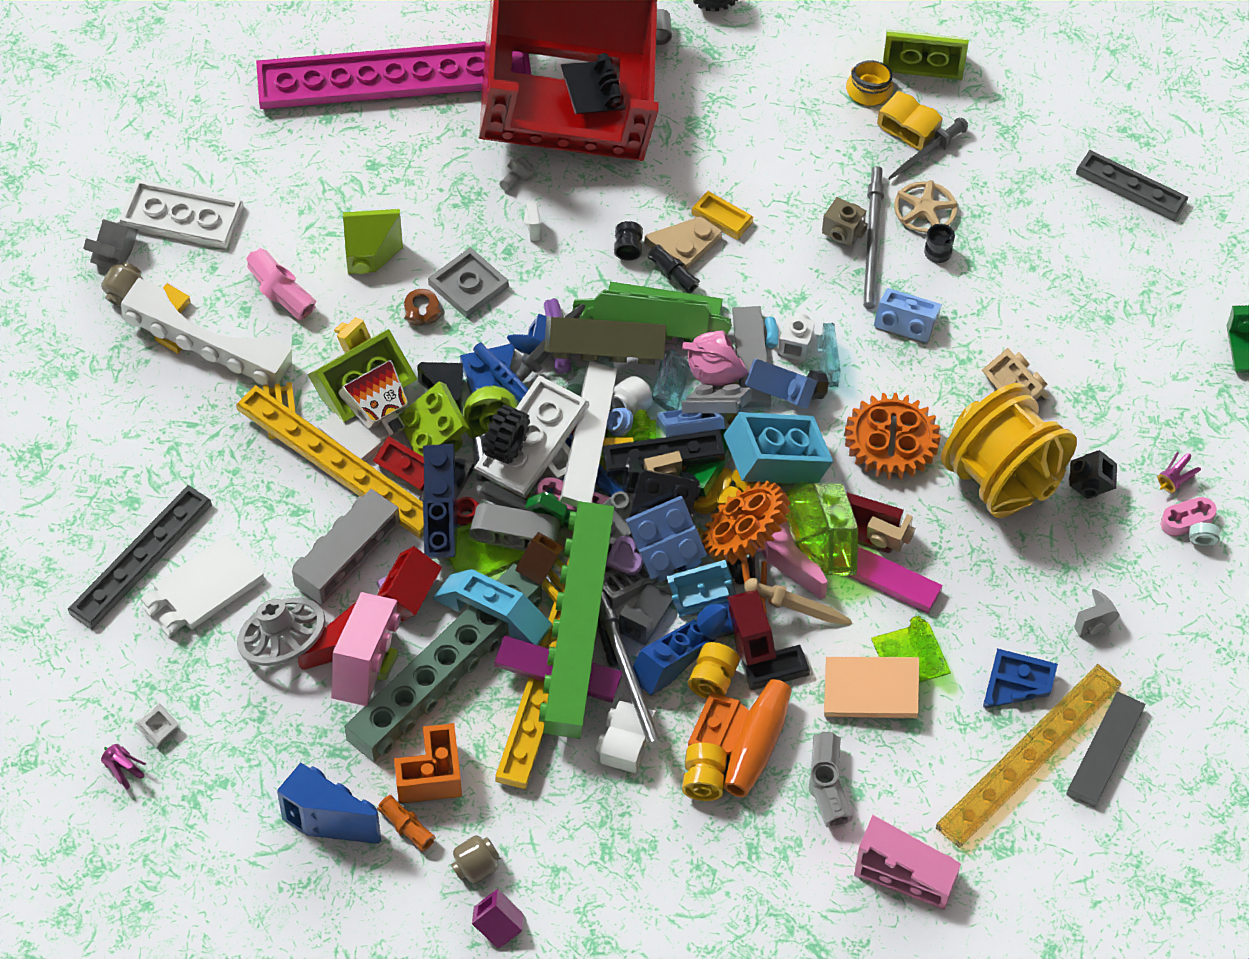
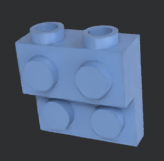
[625,496,707,581]

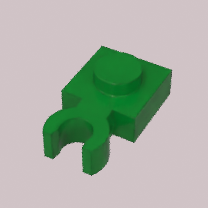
[524,492,575,530]

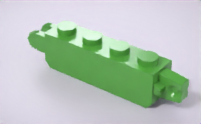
[572,289,732,343]

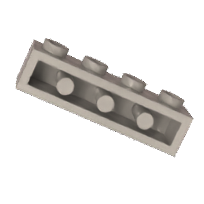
[292,489,400,605]

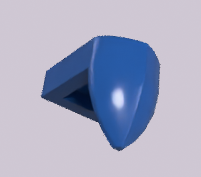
[507,314,546,355]
[697,602,734,639]

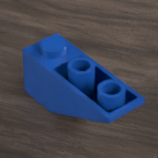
[633,619,716,695]

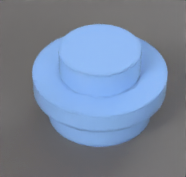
[606,408,633,437]

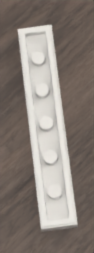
[560,361,617,507]

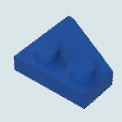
[460,344,515,394]
[983,648,1058,708]

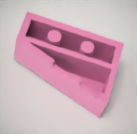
[331,592,401,707]
[854,815,961,910]

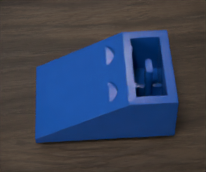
[277,762,382,844]

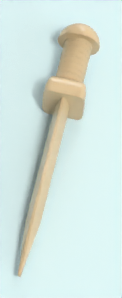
[744,578,852,625]

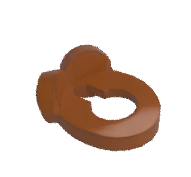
[404,289,442,325]

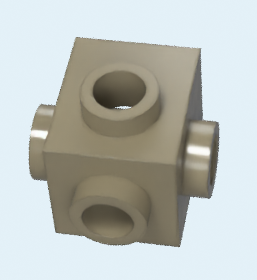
[822,197,868,247]

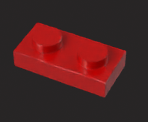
[373,436,424,492]

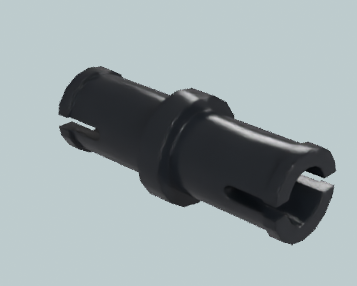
[647,244,700,293]

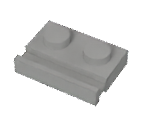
[681,384,752,413]

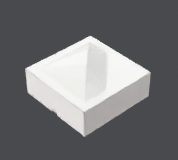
[523,201,541,242]
[134,703,180,748]

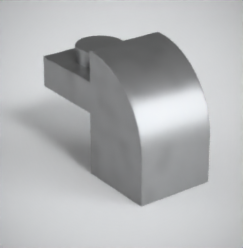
[83,219,138,269]

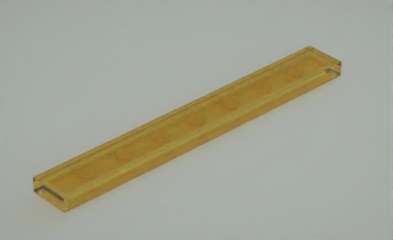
[936,664,1122,848]

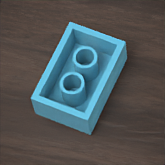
[724,412,833,484]

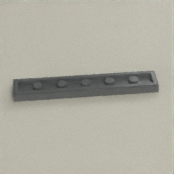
[68,485,212,630]

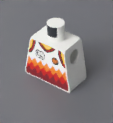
[338,360,408,436]

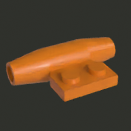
[688,679,792,797]

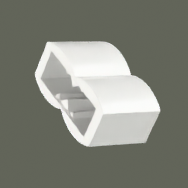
[596,701,655,774]

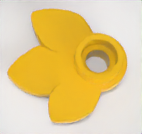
[693,467,742,514]

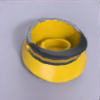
[846,60,894,106]

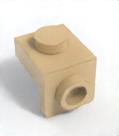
[867,514,916,552]

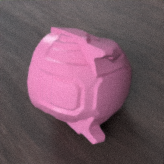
[682,330,749,387]

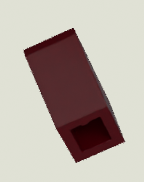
[727,590,776,666]

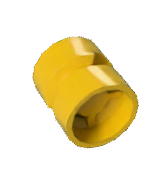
[688,642,740,699]
[682,743,727,801]

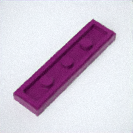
[494,635,622,703]

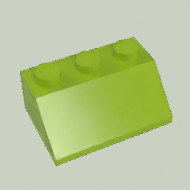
[883,29,969,80]
[307,329,418,423]

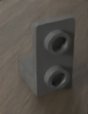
[619,584,673,645]

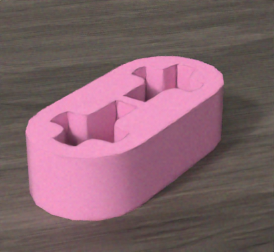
[1160,497,1217,536]

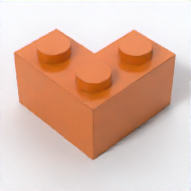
[394,723,462,804]

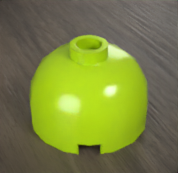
[462,385,519,439]

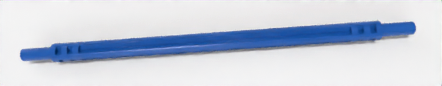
[473,342,695,572]

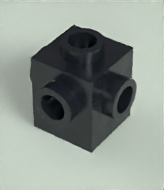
[1069,450,1117,499]

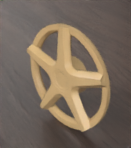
[894,180,957,233]

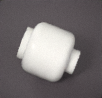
[610,376,653,419]

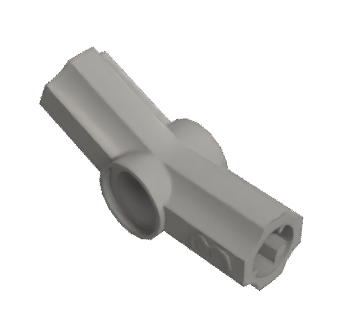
[809,732,853,829]

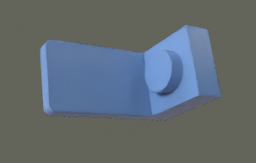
[745,359,818,409]

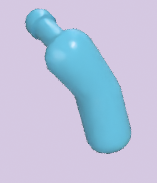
[764,316,779,348]

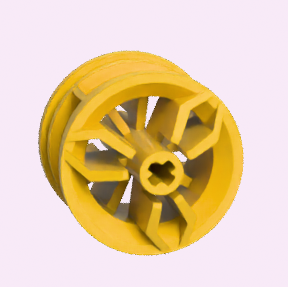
[941,383,1077,518]

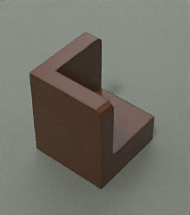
[515,532,564,584]

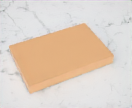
[824,657,919,718]

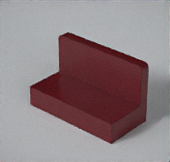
[834,492,904,553]

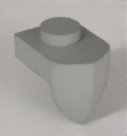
[1074,589,1120,637]

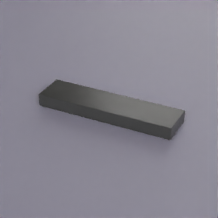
[1076,150,1189,221]
[1066,691,1146,807]

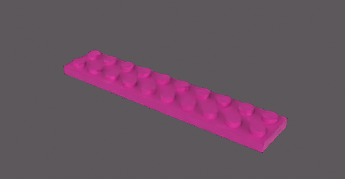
[256,41,532,109]

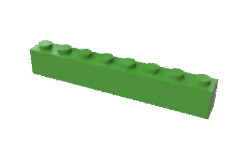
[539,501,614,739]

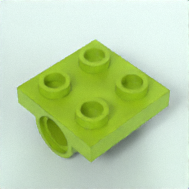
[398,381,469,456]

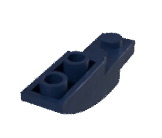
[423,444,458,559]

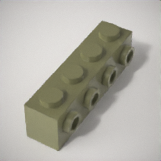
[544,316,666,365]

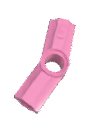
[246,248,317,320]

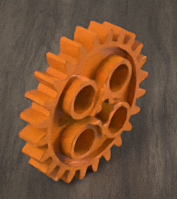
[844,393,941,480]
[702,481,791,565]

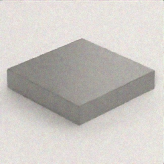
[428,247,509,318]

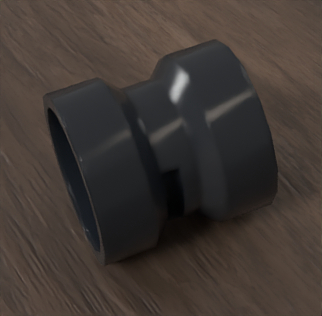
[614,221,643,261]
[924,224,955,263]

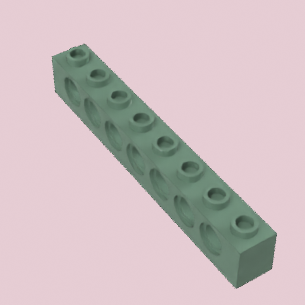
[344,564,542,762]

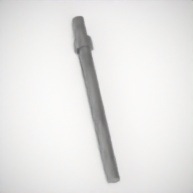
[863,166,884,309]
[598,591,660,748]

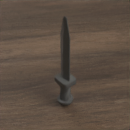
[888,118,968,180]
[515,304,585,382]

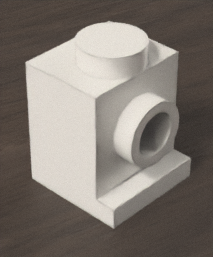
[778,313,815,361]

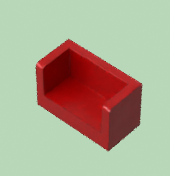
[377,546,442,622]

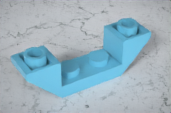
[433,569,552,646]

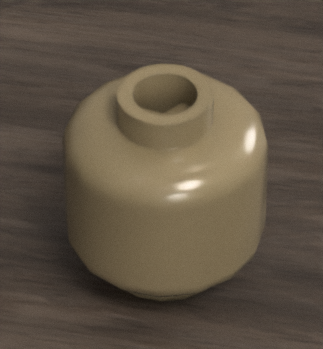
[101,262,143,306]
[451,835,501,884]

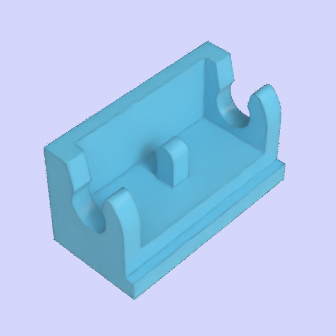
[667,560,736,617]

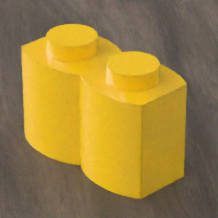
[877,91,943,150]

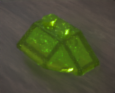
[785,482,858,575]

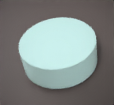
[1189,523,1220,546]

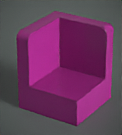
[472,888,524,948]

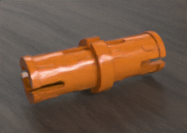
[377,795,436,852]

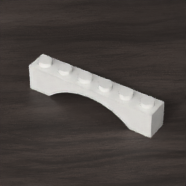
[121,277,292,388]

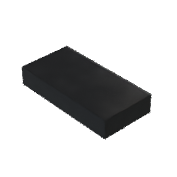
[741,645,810,690]

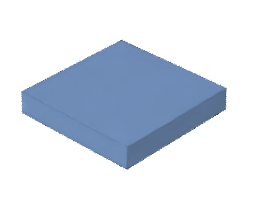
[657,409,725,437]

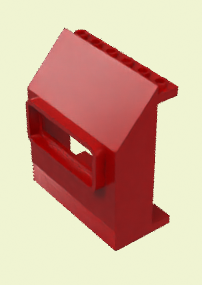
[479,0,659,161]

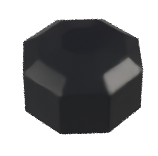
[807,370,829,399]

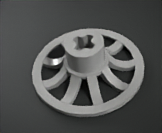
[237,598,326,666]

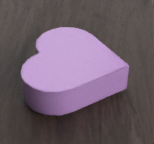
[606,536,643,576]

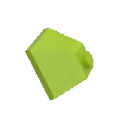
[343,209,403,274]

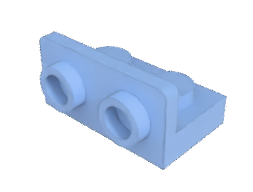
[874,288,942,343]

